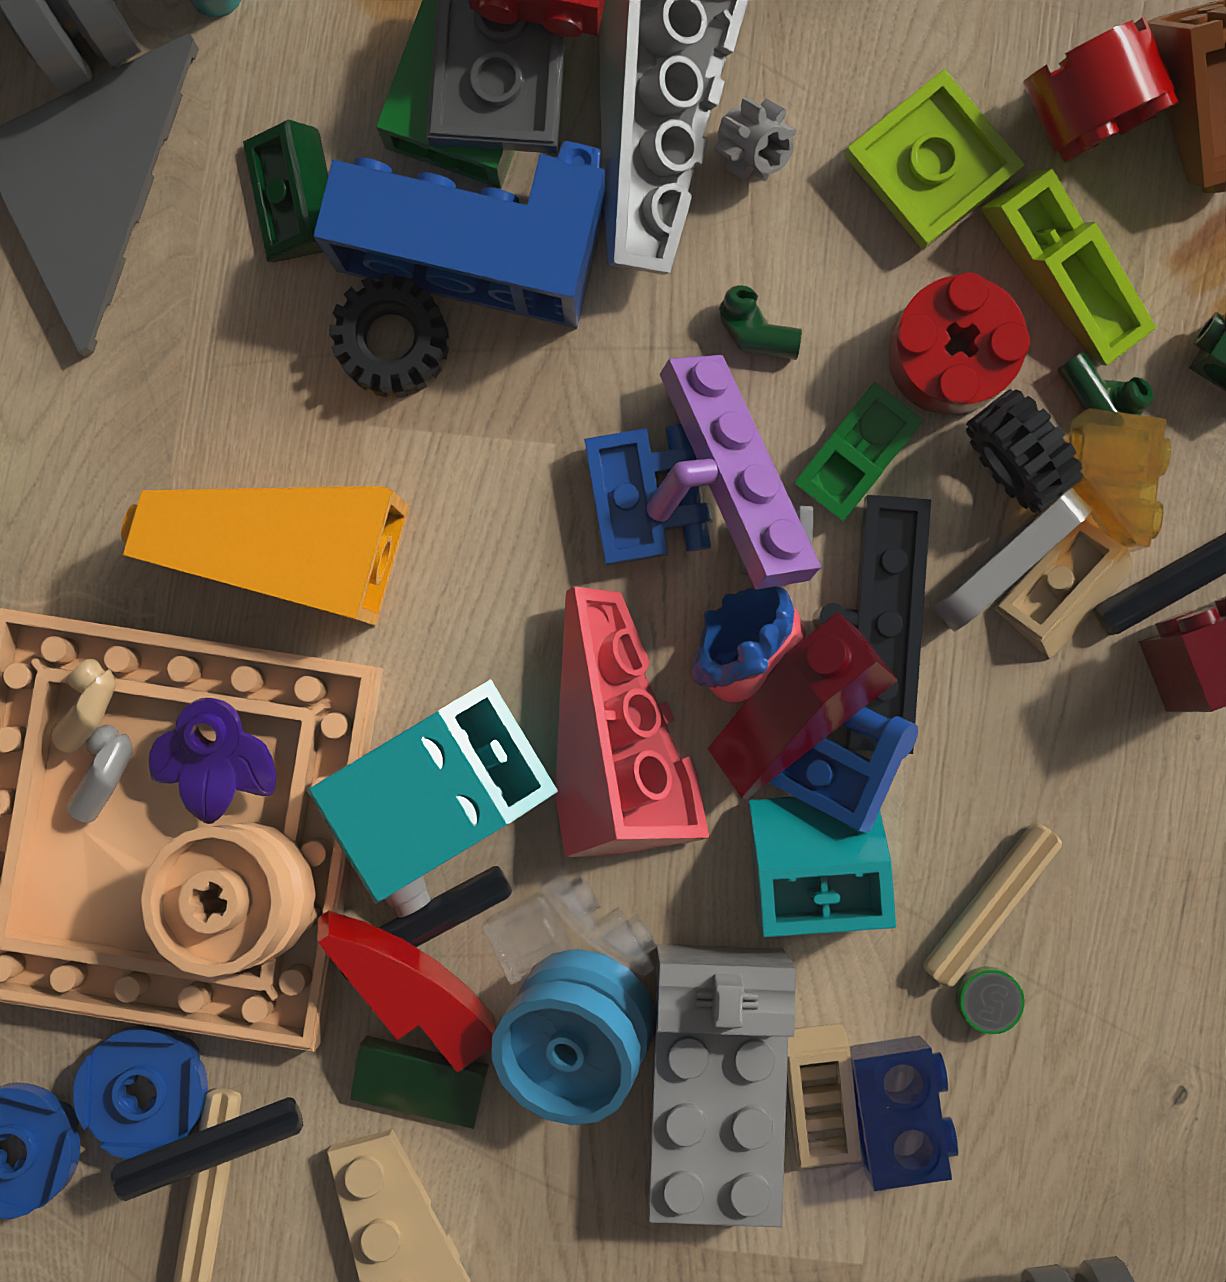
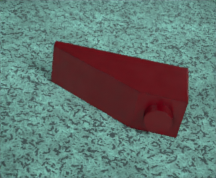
[707,612,898,800]

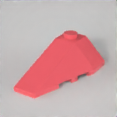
[555,587,709,857]

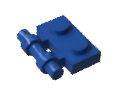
[584,423,713,566]

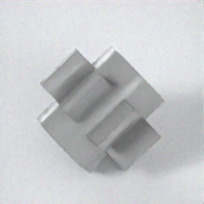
[714,97,796,182]

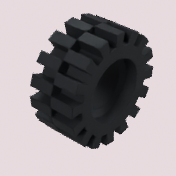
[329,274,449,398]
[966,389,1083,513]

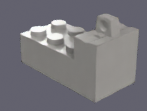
[648,944,796,1228]

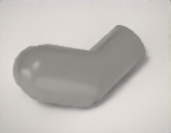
[66,725,133,823]

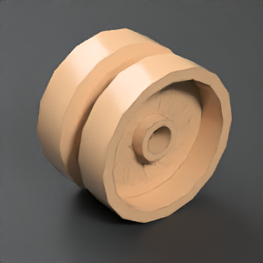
[140,822,316,978]

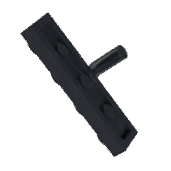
[812,495,931,754]

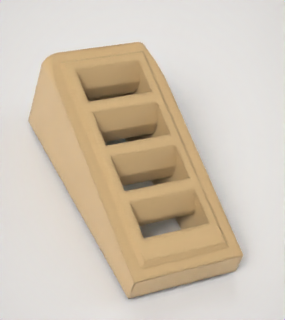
[787,1024,862,1169]

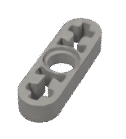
[932,488,1092,632]

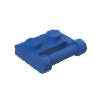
[769,707,918,832]

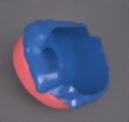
[692,586,806,703]

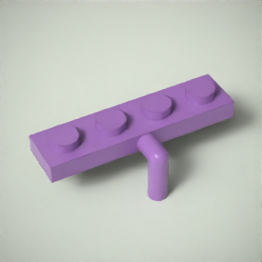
[647,355,821,589]

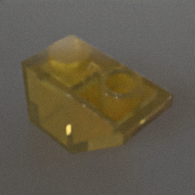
[1069,408,1171,553]

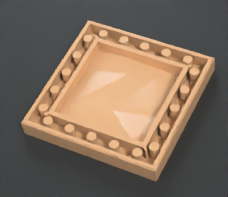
[0,608,383,1052]

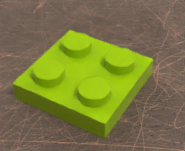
[844,68,1025,251]

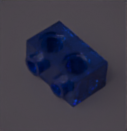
[850,1035,959,1191]

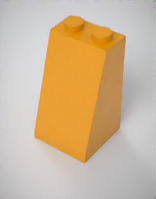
[121,486,410,626]

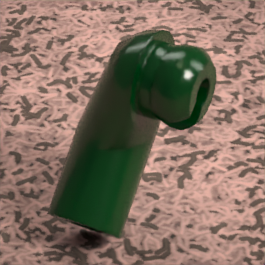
[1057,351,1153,421]

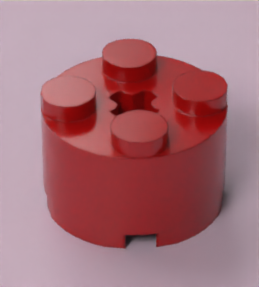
[1023,17,1179,163]
[889,272,1030,414]

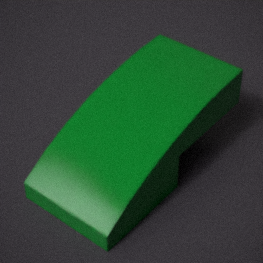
[794,382,924,522]

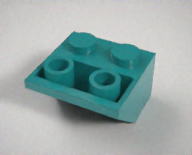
[748,797,896,937]

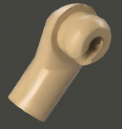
[51,659,116,753]

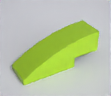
[981,168,1157,366]

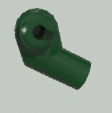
[719,285,802,360]

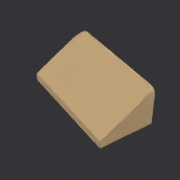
[995,520,1133,658]

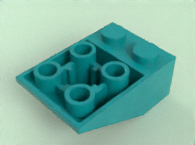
[306,679,558,903]

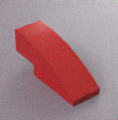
[318,910,497,1073]

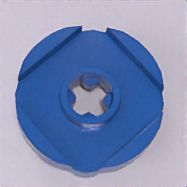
[73,1025,208,1159]
[0,1082,80,1219]

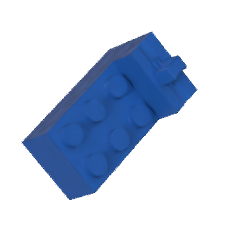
[313,141,605,329]

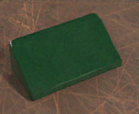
[243,119,329,263]
[350,1035,489,1129]

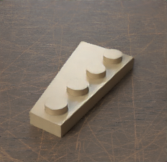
[327,1129,471,1282]

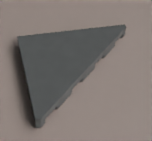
[0,32,199,357]

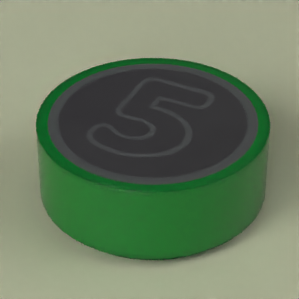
[956,966,1025,1034]

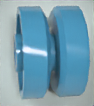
[492,949,656,1126]

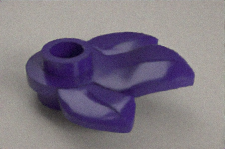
[148,698,276,824]

